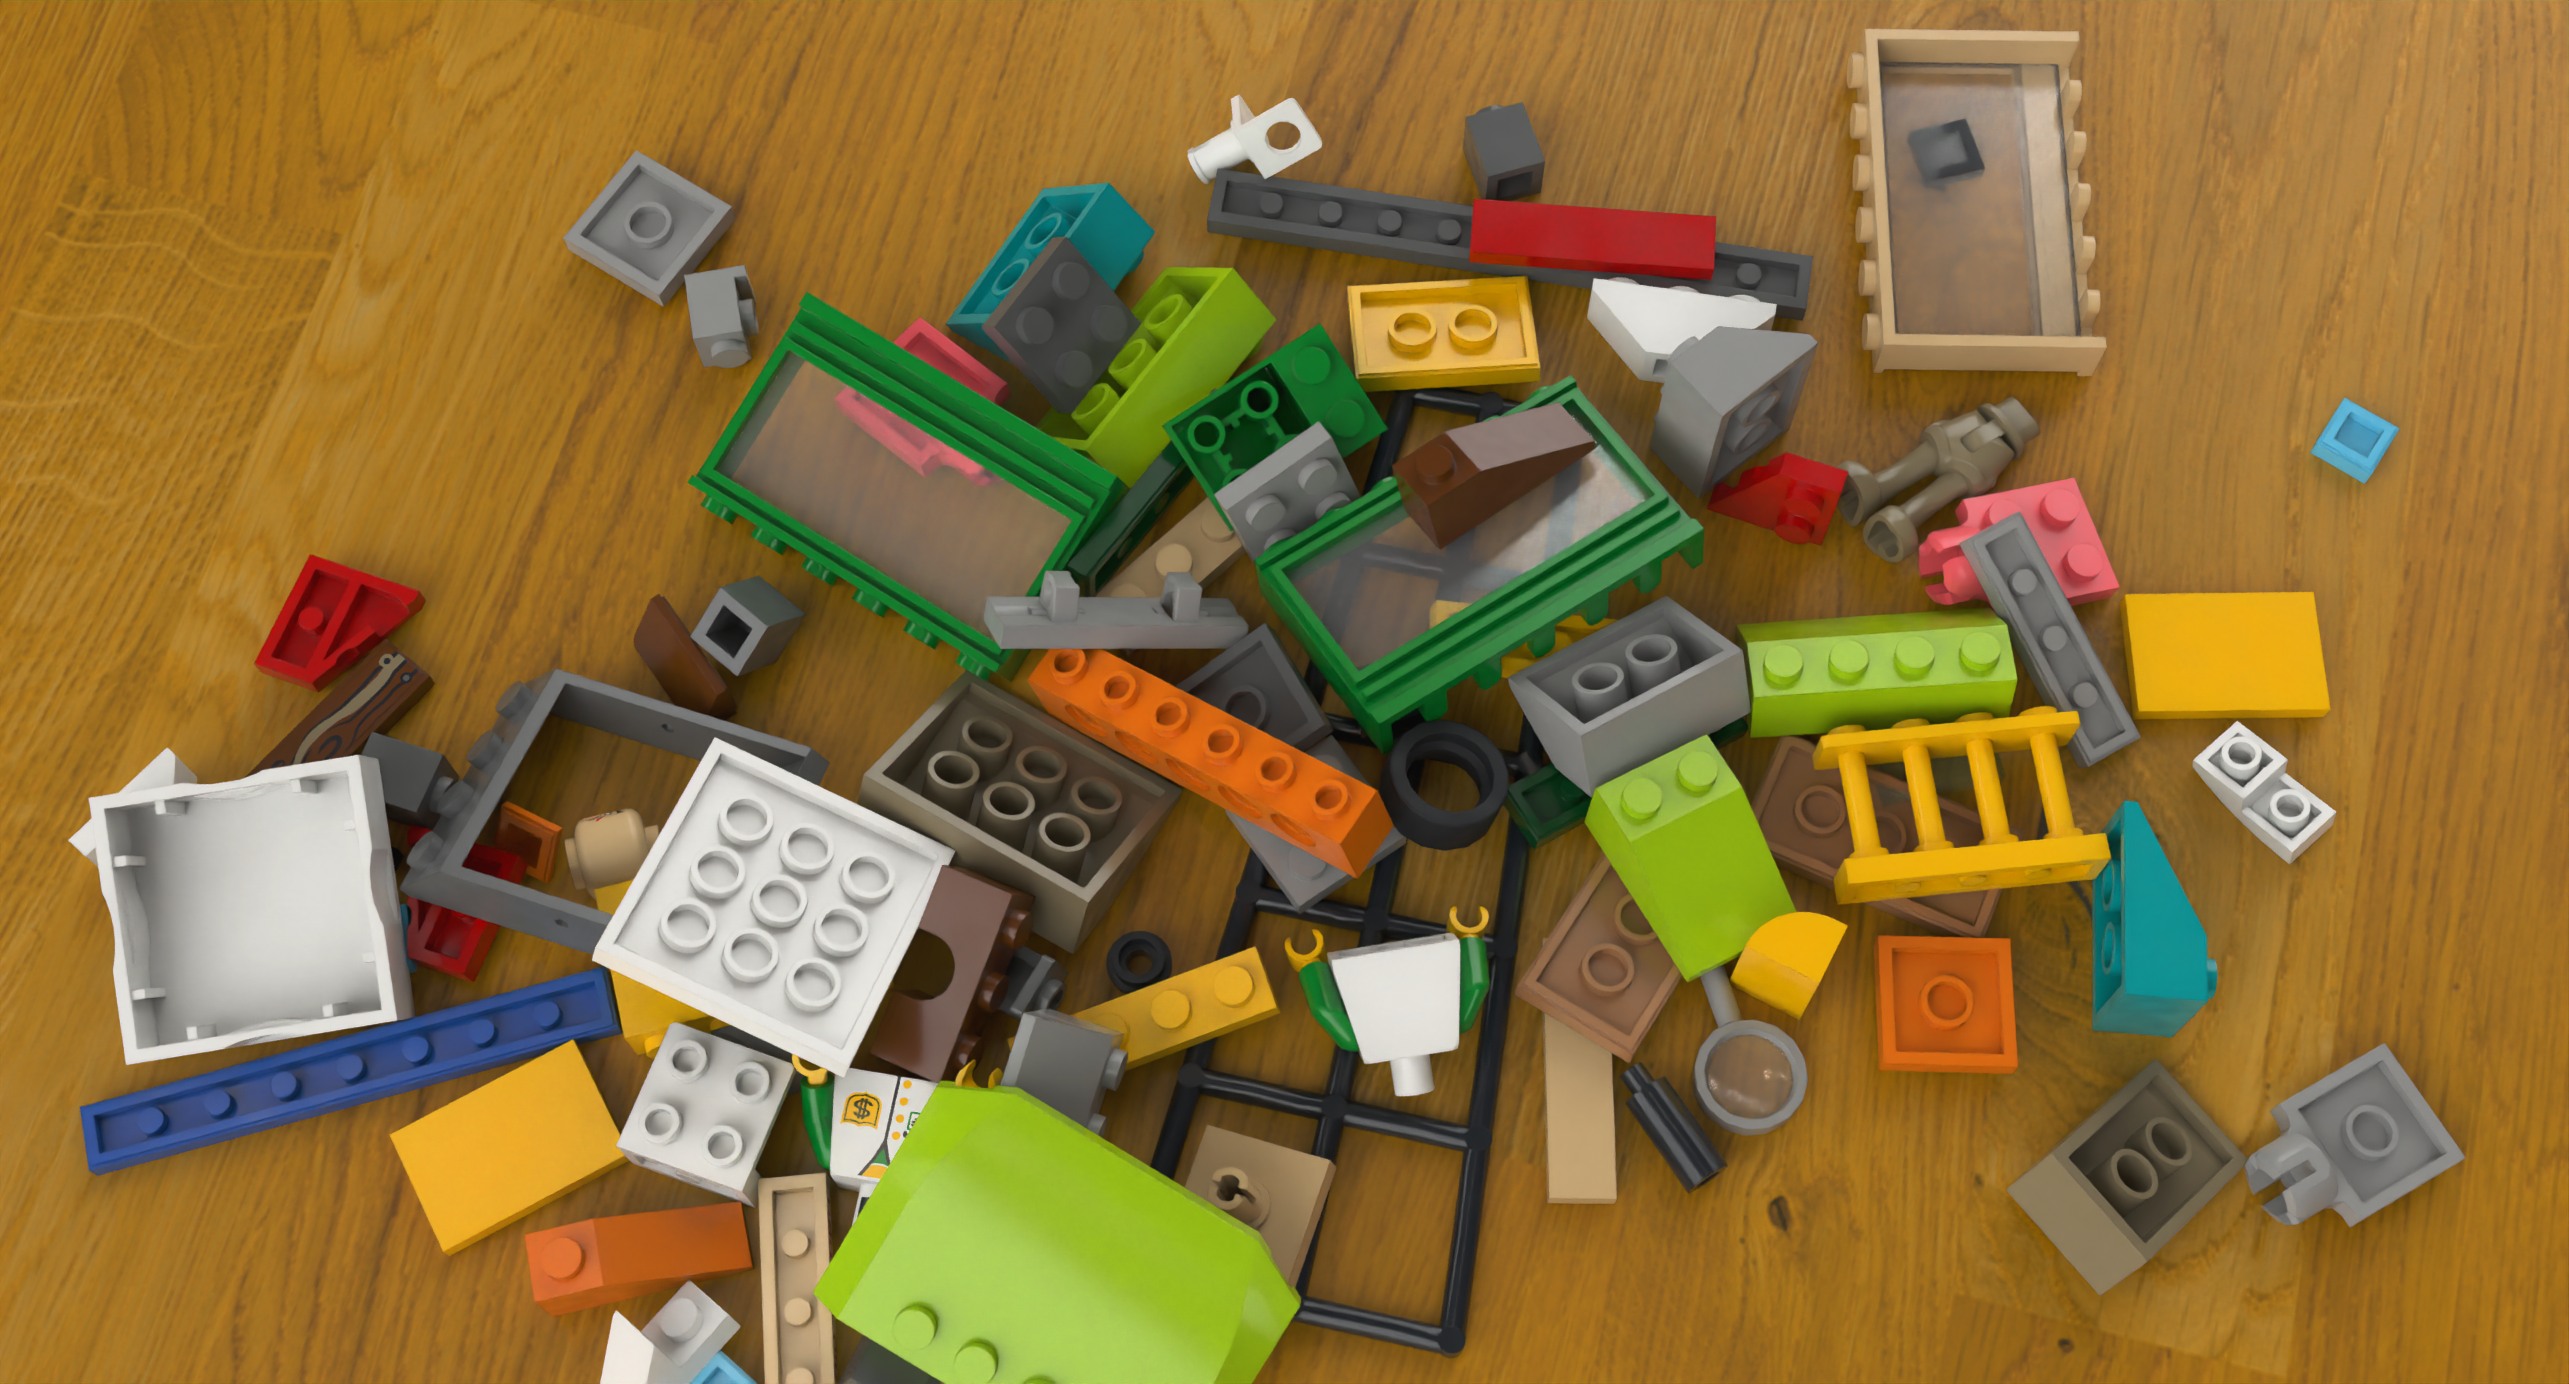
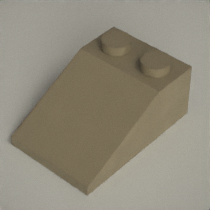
[2006,1059,2248,1296]

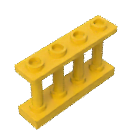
[1812,706,2111,905]

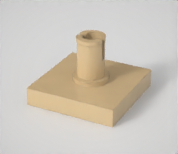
[1185,1125,1337,1287]

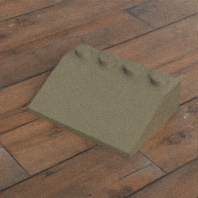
[857,670,1183,954]

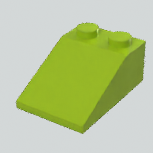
[1584,734,1797,983]

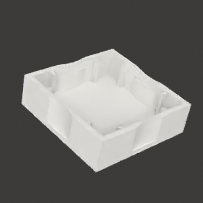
[89,755,416,1065]

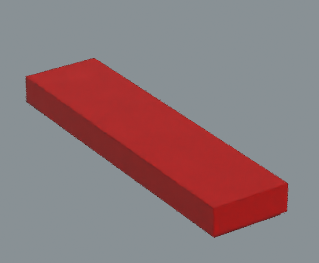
[1469,199,1716,280]

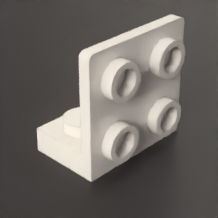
[616,1022,796,1208]

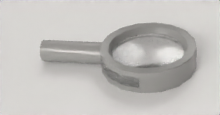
[1691,965,1808,1136]

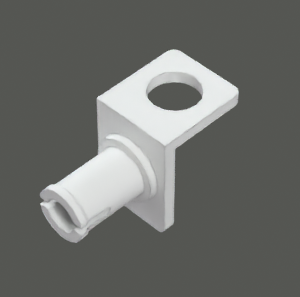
[1187,94,1322,184]

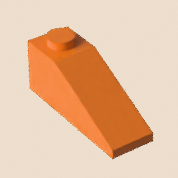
[524,1201,754,1317]

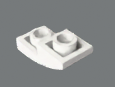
[2192,721,2336,865]

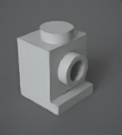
[684,265,759,368]

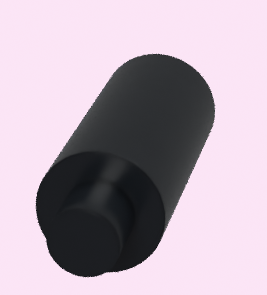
[1620,1062,1728,1193]

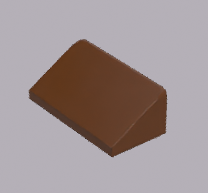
[633,594,737,721]

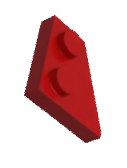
[254,554,426,693]

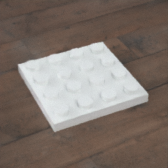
[592,737,955,1078]

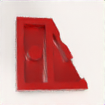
[1707,452,1848,546]
[407,824,528,983]

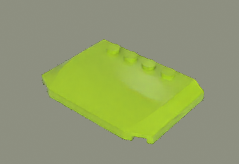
[812,1081,1301,1384]

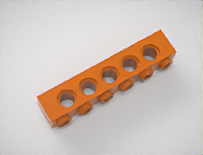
[1027,649,1394,879]

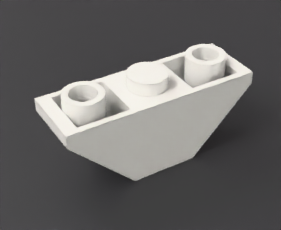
[1587,277,1777,383]

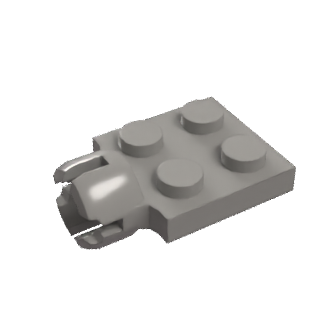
[2245,1043,2466,1227]

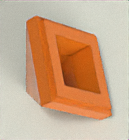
[494,801,563,883]

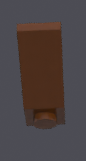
[1392,402,1596,550]

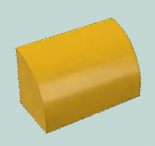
[1729,912,1848,1020]

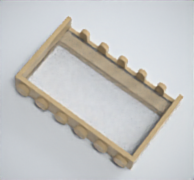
[1847,29,2107,376]

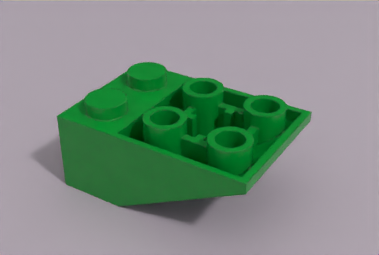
[1162,323,1388,532]

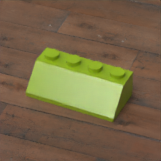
[1035,267,1276,489]
[1736,607,2018,738]

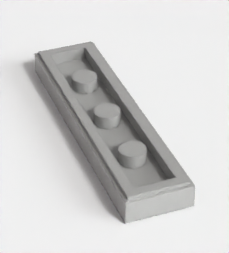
[1959,511,2141,768]

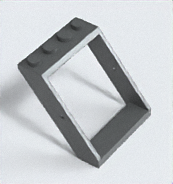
[399,669,830,955]

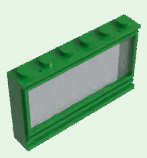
[687,292,1130,682]
[1254,375,1704,756]

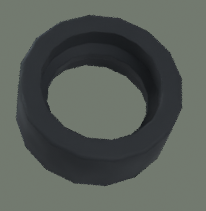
[1379,719,1509,851]

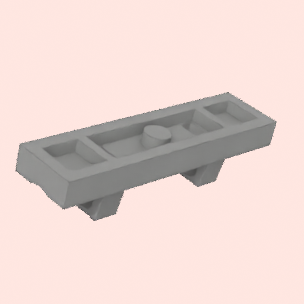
[984,571,1249,649]

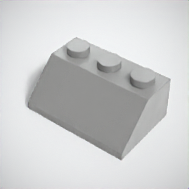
[1650,326,1818,499]
[1508,596,1751,798]
[1000,1008,1128,1138]

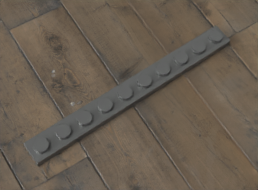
[1207,169,1813,321]

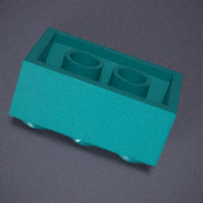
[946,183,1155,365]

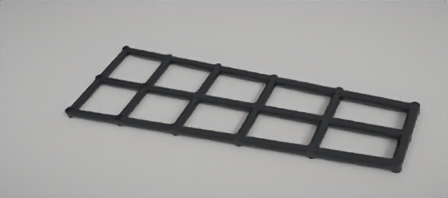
[1150,387,1583,1358]

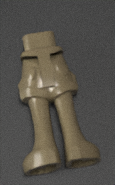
[1836,397,2040,563]

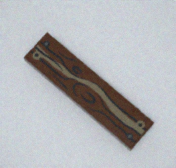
[245,638,435,778]

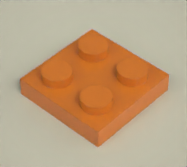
[1874,935,2018,1074]

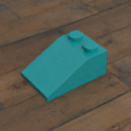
[2092,801,2218,1037]

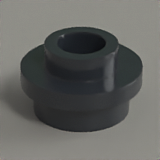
[1106,931,1172,994]

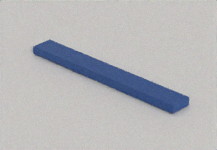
[80,966,623,1176]

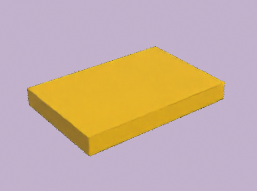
[1347,276,1540,392]
[2120,592,2331,720]
[390,1039,630,1256]

